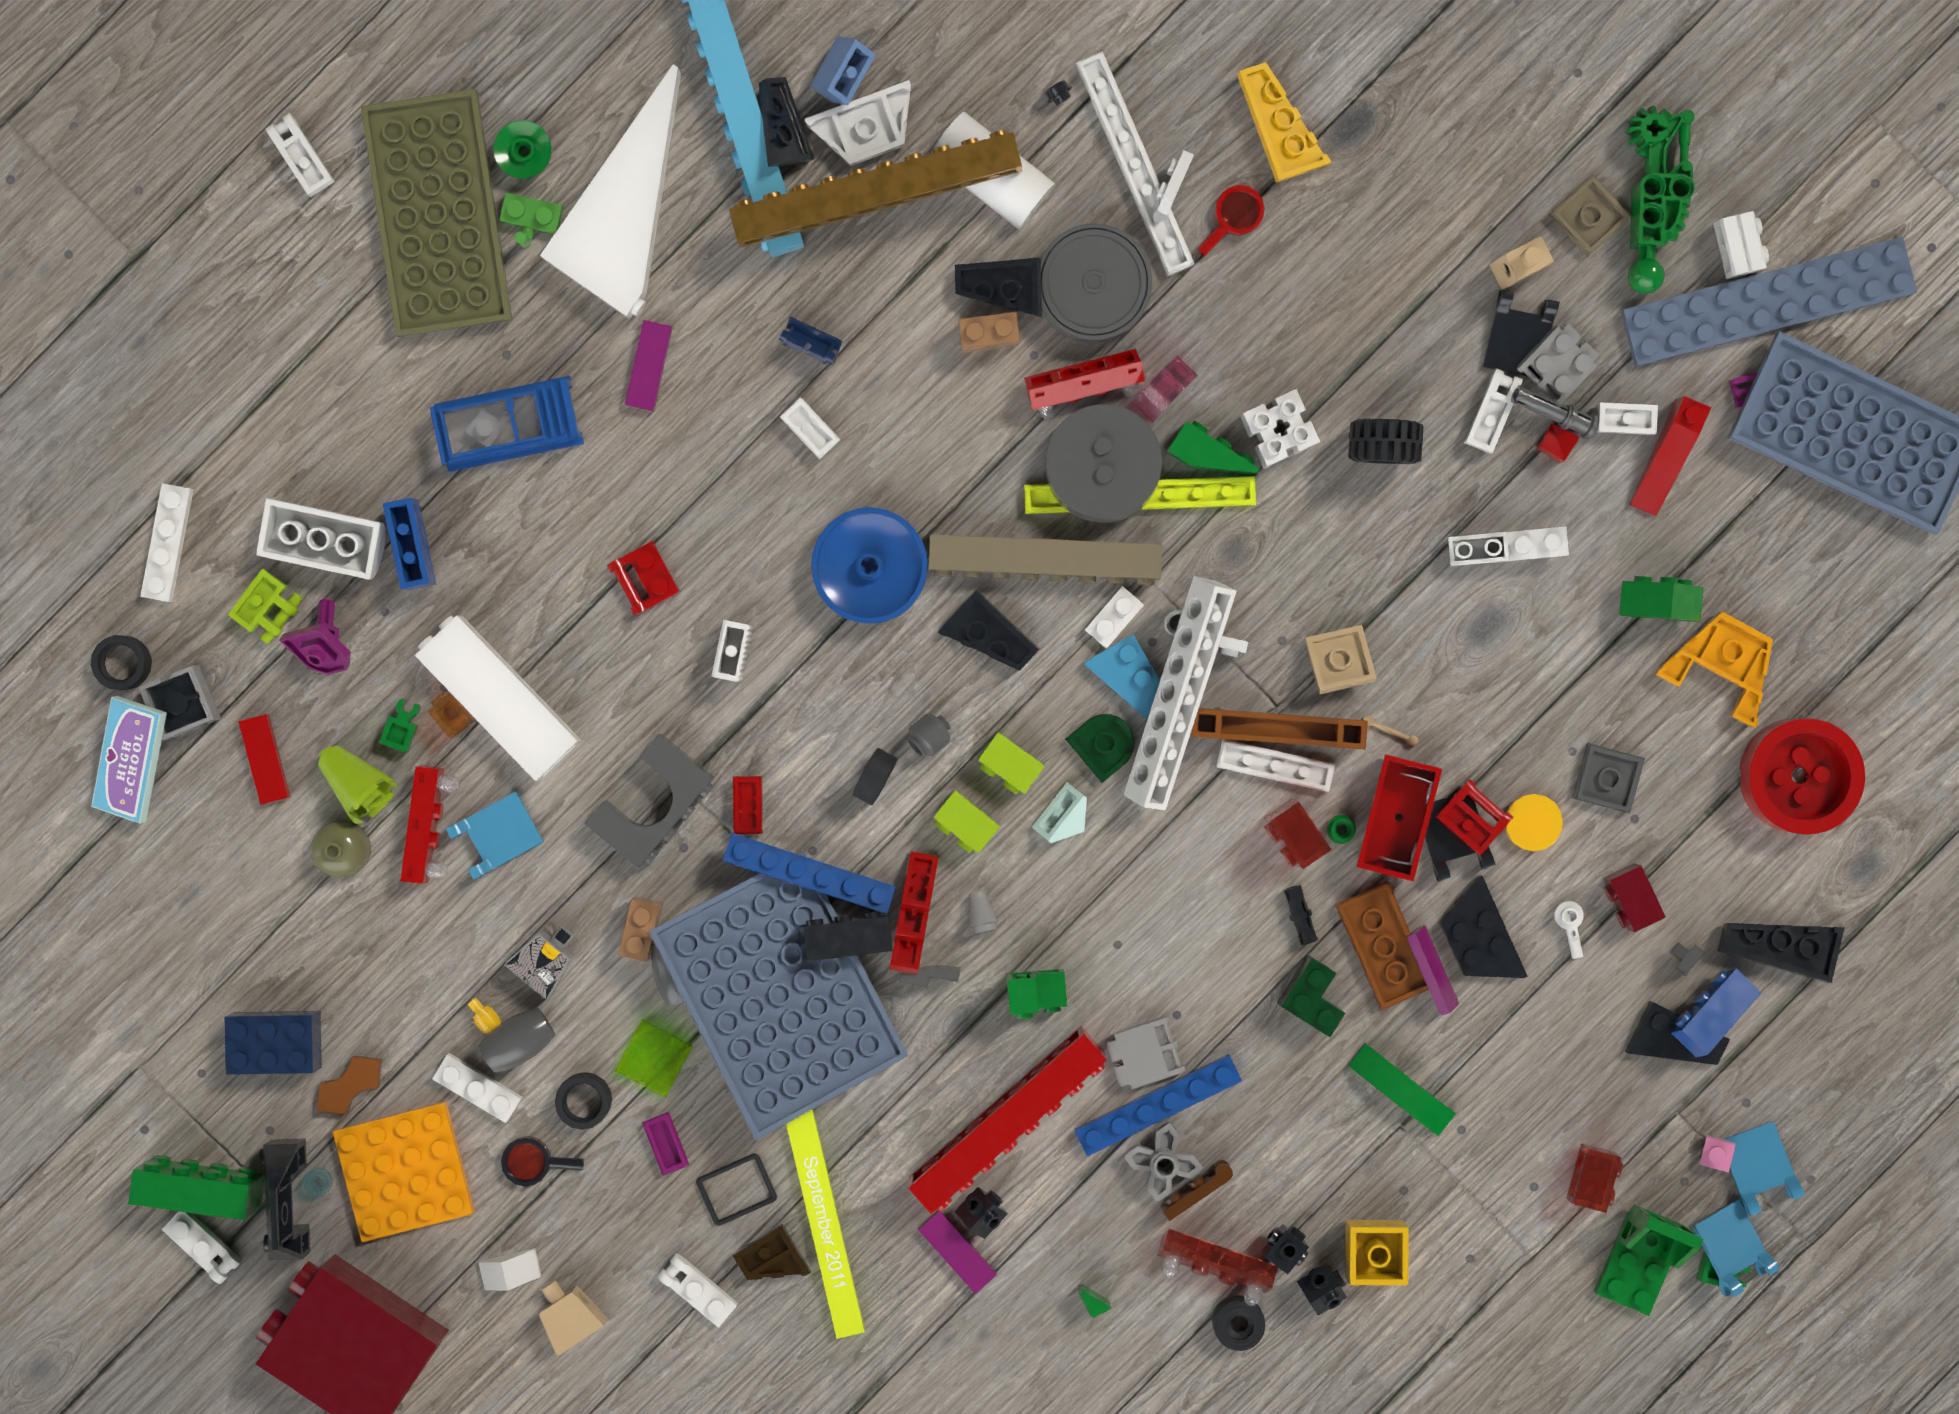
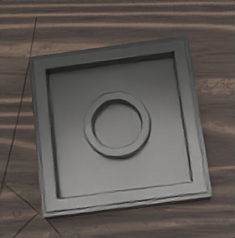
[1572,743,1645,814]

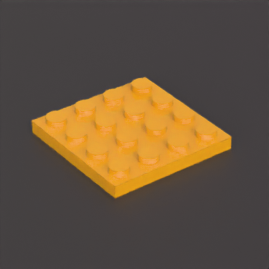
[332,1101,475,1243]

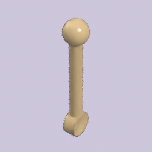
[1362,716,1418,746]

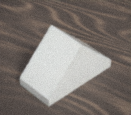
[478,1248,542,1291]

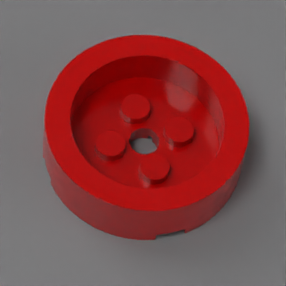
[1739,718,1865,835]

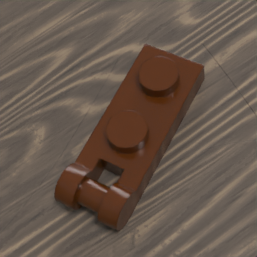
[1161,1160,1233,1222]

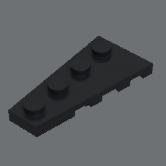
[1717,923,1845,983]

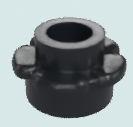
[1045,80,1072,106]

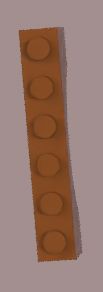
[1190,708,1368,750]

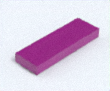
[625,320,673,412]
[1407,925,1459,1016]
[918,1211,997,1294]

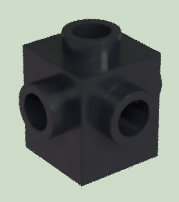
[955,1187,1008,1239]
[1262,1224,1309,1275]
[1297,1263,1347,1316]

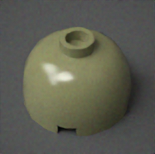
[310,820,371,878]

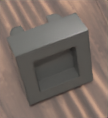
[1670,943,1705,976]

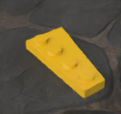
[1237,62,1332,183]

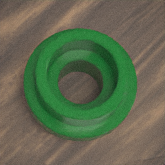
[1327,815,1356,844]

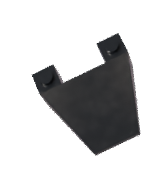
[260,1138,310,1260]

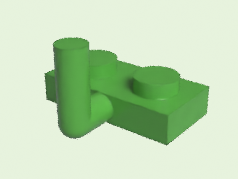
[499,193,564,248]

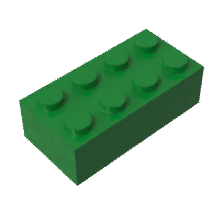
[128,1155,265,1220]

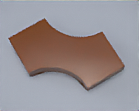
[317,1056,382,1114]

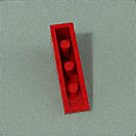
[1629,396,1712,516]

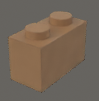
[958,312,1020,353]
[618,896,664,962]

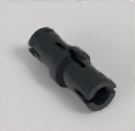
[1283,885,1318,945]

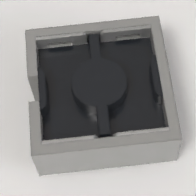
[138,665,221,741]

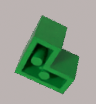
[1619,576,1704,622]
[1006,969,1067,1019]

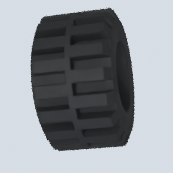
[1348,419,1424,464]

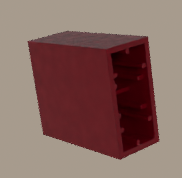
[255,1254,449,1414]

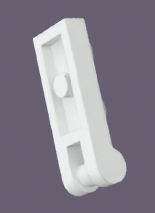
[265,113,335,197]
[1464,368,1523,454]
[162,1211,242,1284]
[657,1253,738,1328]

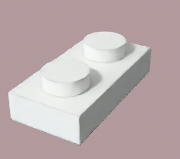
[1156,150,1194,215]
[1596,402,1658,435]
[1085,586,1144,649]

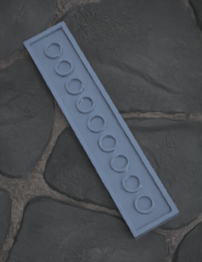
[1621,237,1917,367]

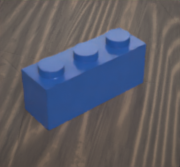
[382,498,437,590]
[1671,968,1762,1057]

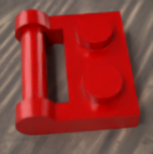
[607,541,680,616]
[1435,778,1514,855]

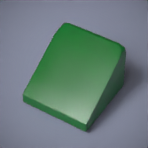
[1078,1284,1112,1318]

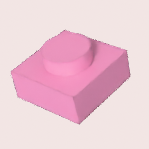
[1700,1135,1736,1173]

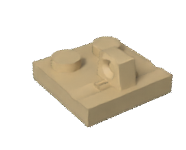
[1305,625,1377,694]

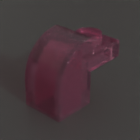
[1132,356,1198,423]

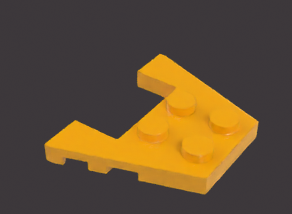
[1654,611,1773,728]

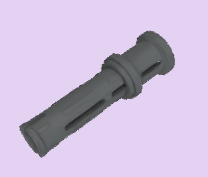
[1511,385,1599,439]

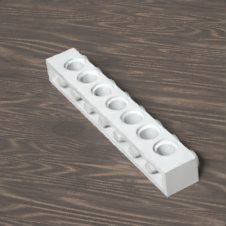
[1124,576,1237,810]

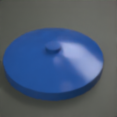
[811,507,928,624]

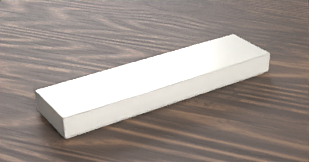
[1216,739,1335,792]

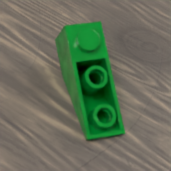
[1166,421,1259,475]

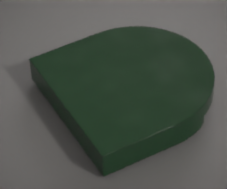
[1065,714,1134,783]

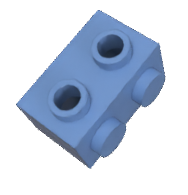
[810,36,876,106]

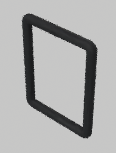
[696,1153,777,1226]

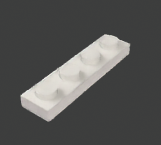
[140,483,194,602]

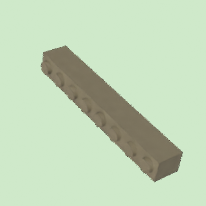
[929,534,1162,585]

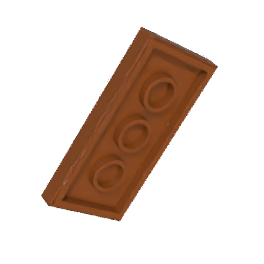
[1335,881,1429,1010]

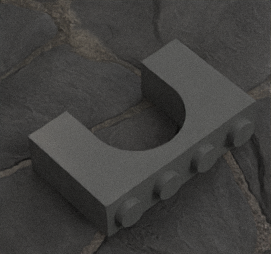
[585,734,715,868]

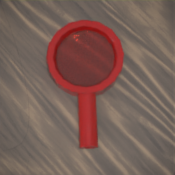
[1197,185,1265,257]

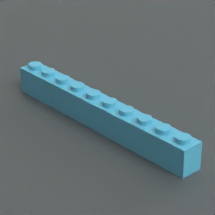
[682,0,805,258]

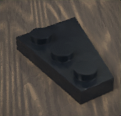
[937,590,1040,671]

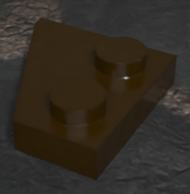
[732,1224,811,1280]

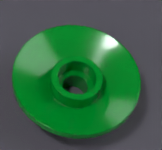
[493,120,552,179]

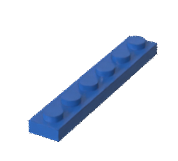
[722,833,896,915]
[1074,1054,1242,1157]

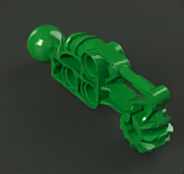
[1625,106,1695,294]

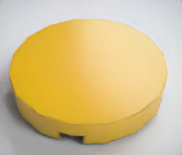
[1505,793,1563,851]

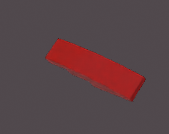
[889,851,939,974]

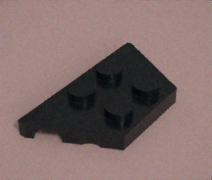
[1439,875,1528,978]

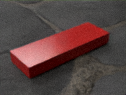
[238,714,291,805]

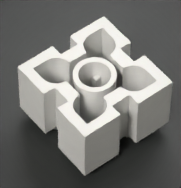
[1240,389,1320,469]

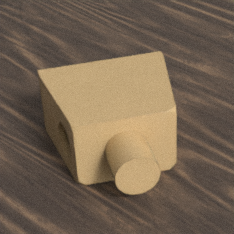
[1489,236,1554,290]
[539,1280,608,1356]

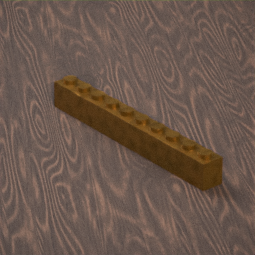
[729,130,1023,248]

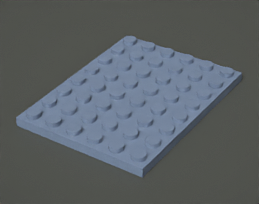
[648,851,908,1140]

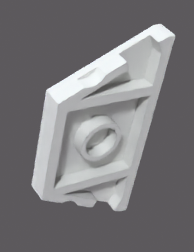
[805,80,911,166]

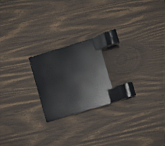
[1483,290,1560,379]
[1425,795,1495,881]

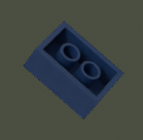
[224,1011,322,1075]

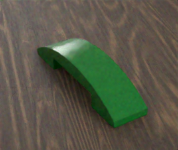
[1348,1043,1456,1136]

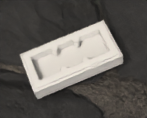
[780,397,841,460]

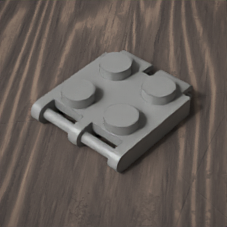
[1516,323,1599,404]
[1106,1016,1186,1089]

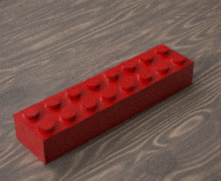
[908,1026,1107,1214]

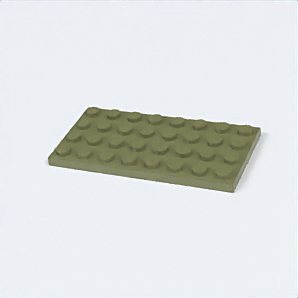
[361,89,513,337]

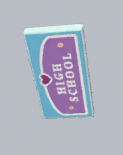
[91,696,167,824]

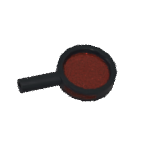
[501,1136,584,1187]

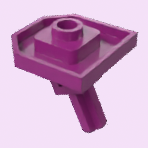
[279,599,351,675]

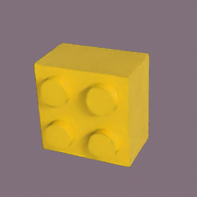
[1345,1220,1409,1285]

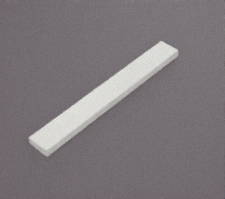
[1076,51,1195,277]

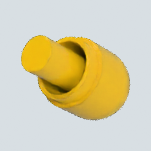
[467,997,501,1034]

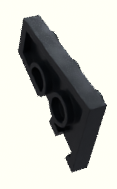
[759,77,814,167]
[955,258,1042,318]
[1625,1001,1730,1065]

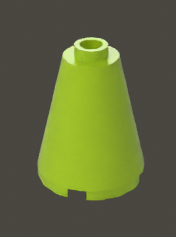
[318,745,398,824]

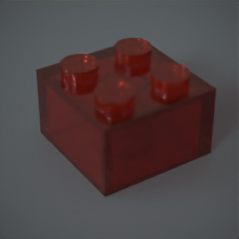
[1263,799,1332,870]

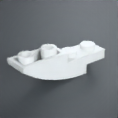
[1448,526,1569,566]

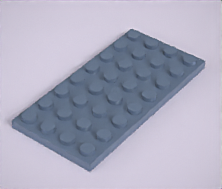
[1727,332,1959,535]

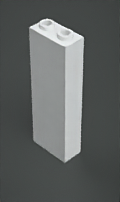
[415,615,582,781]

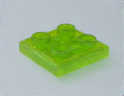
[615,1019,693,1098]

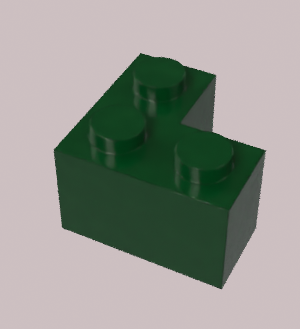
[1277,954,1346,1037]

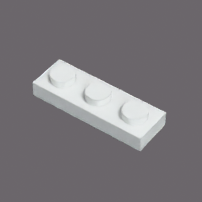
[432,1053,523,1123]

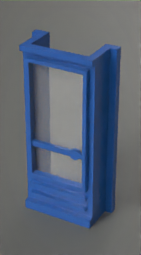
[430,376,584,472]

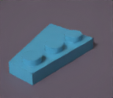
[1083,634,1160,720]

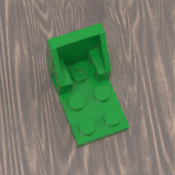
[1594,1204,1704,1316]

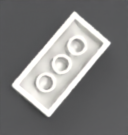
[931,112,1056,230]
[256,498,386,580]

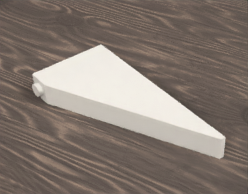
[540,64,681,319]

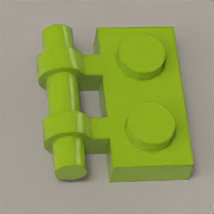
[227,569,304,644]

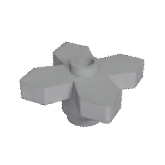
[1124,1121,1203,1202]

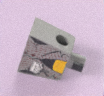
[504,926,574,999]

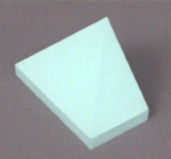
[1032,782,1087,843]

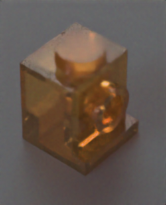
[427,692,476,738]

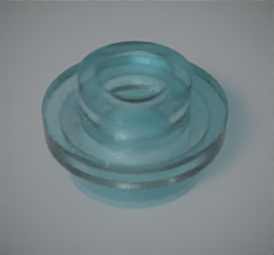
[303,1167,333,1197]

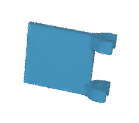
[446,792,544,880]
[1723,1121,1805,1216]
[1692,1199,1779,1297]

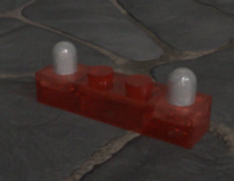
[1157,1229,1278,1306]

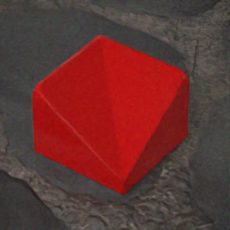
[1536,423,1579,463]

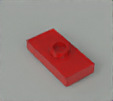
[733,776,763,834]

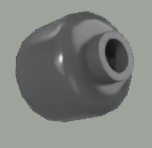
[907,714,951,756]

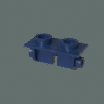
[779,316,842,365]

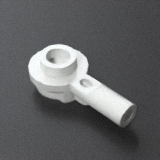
[1554,901,1584,959]

